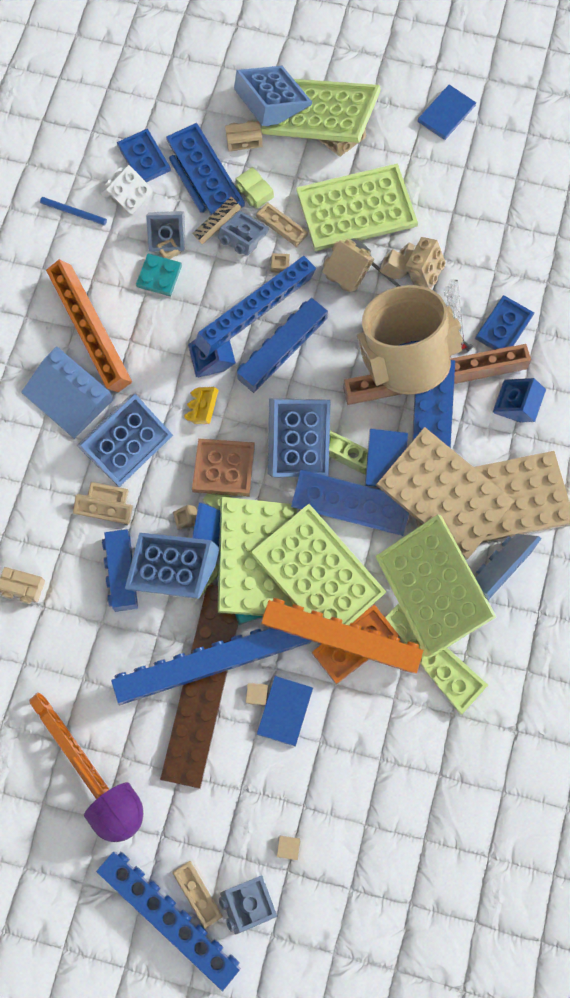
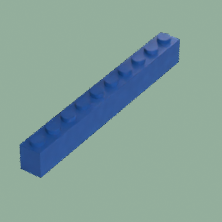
[111,627,311,706]

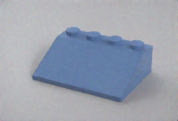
[234,66,312,126]
[22,347,113,439]
[77,394,173,487]
[268,398,330,477]
[125,533,219,599]
[475,534,542,601]

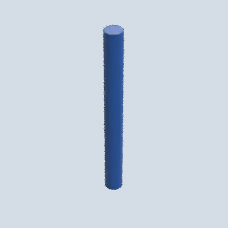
[169,155,206,213]
[40,197,107,226]

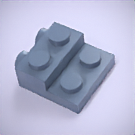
[218,211,269,256]
[219,875,278,934]

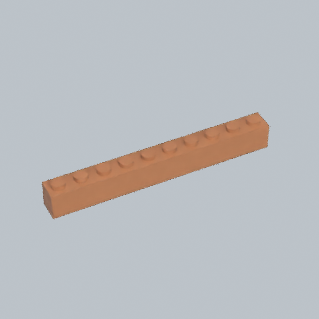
[343,344,531,405]

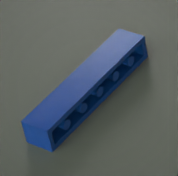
[237,297,328,393]

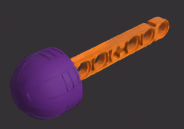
[29,693,143,842]

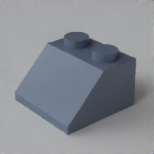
[146,211,185,252]

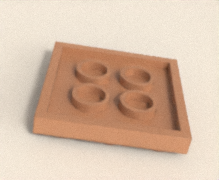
[192,438,255,497]

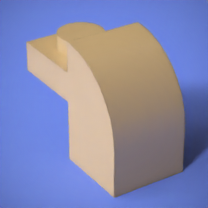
[379,243,415,279]

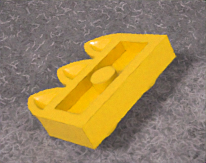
[184,387,219,424]

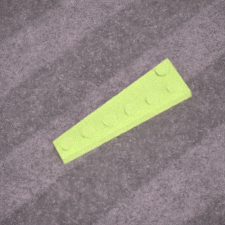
[385,604,488,715]

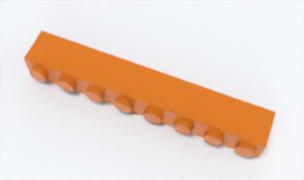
[46,259,132,392]
[261,598,424,674]

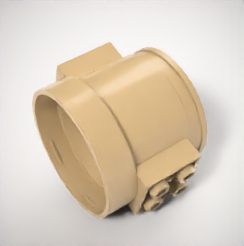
[357,285,463,394]

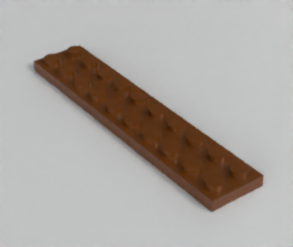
[160,584,239,789]

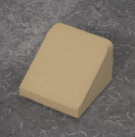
[173,505,197,530]

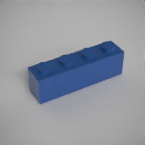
[102,529,138,612]

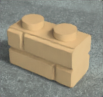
[225,120,263,151]
[0,567,45,604]

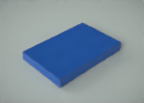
[418,85,476,140]
[117,128,171,182]
[475,295,535,350]
[365,428,408,487]
[257,676,313,747]

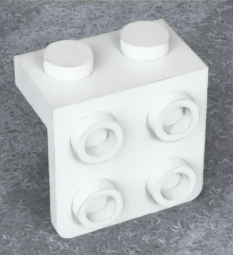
[101,165,153,214]

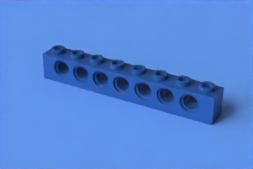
[195,256,316,356]
[96,851,241,992]

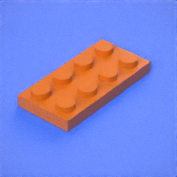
[312,605,399,685]

